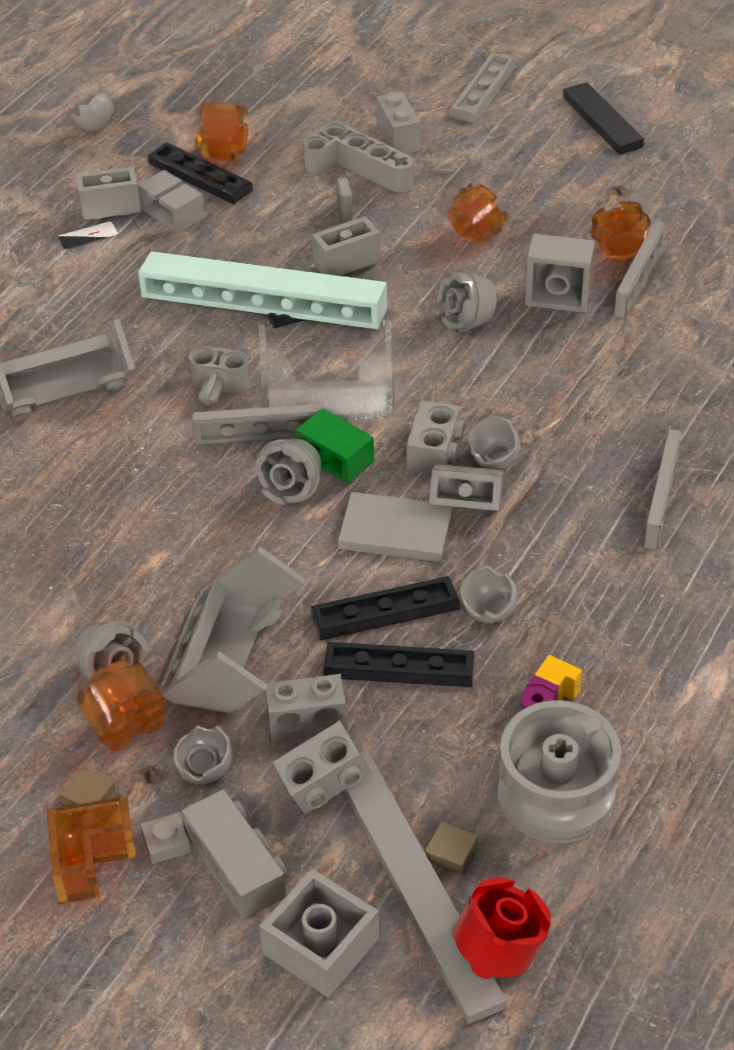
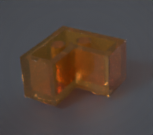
[46,796,136,904]

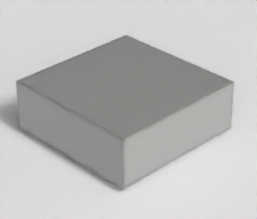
[336,178,353,220]

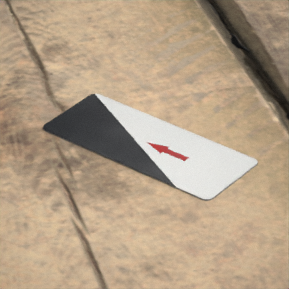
[58,222,118,249]

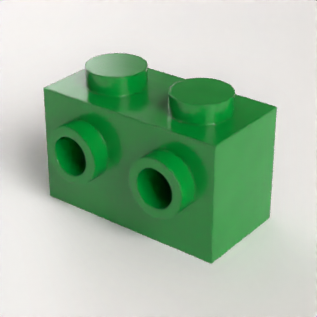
[296,408,374,484]

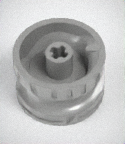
[497,700,621,843]

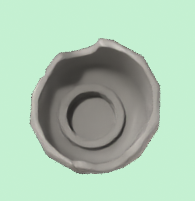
[71,93,114,133]
[467,416,521,470]
[459,566,519,624]
[173,725,232,785]

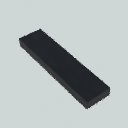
[563,82,644,155]
[148,142,253,204]
[311,576,460,641]
[323,642,475,687]

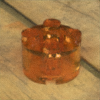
[195,101,248,163]
[76,660,166,752]

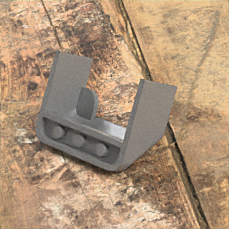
[0,319,135,418]
[158,546,305,714]

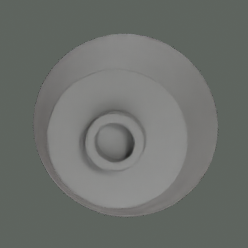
[438,269,496,332]
[254,438,321,505]
[74,621,149,693]

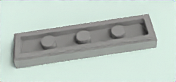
[450,53,516,124]
[614,221,665,319]
[193,403,326,445]
[644,429,682,550]

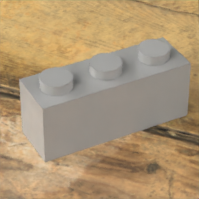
[181,789,288,920]

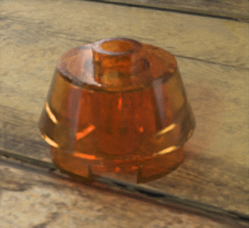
[448,183,508,243]
[590,201,650,260]

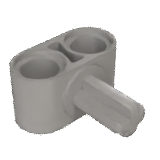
[188,346,250,407]

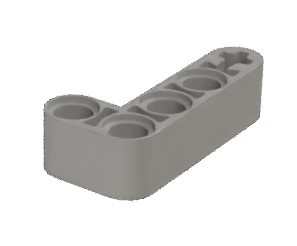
[303,122,414,193]

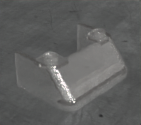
[259,320,394,421]

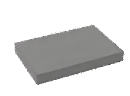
[338,492,453,562]

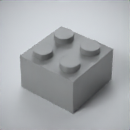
[525,234,595,313]
[259,869,380,998]

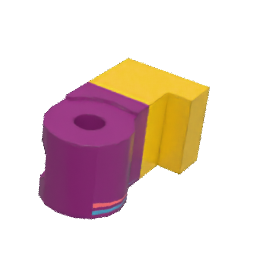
[521,655,582,711]

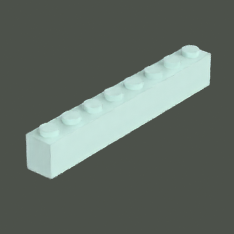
[138,251,387,329]

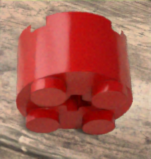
[452,878,551,979]

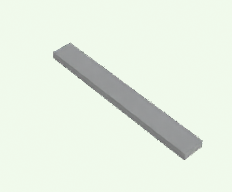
[338,751,507,1025]

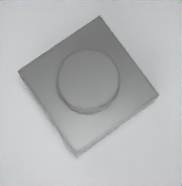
[140,813,191,864]

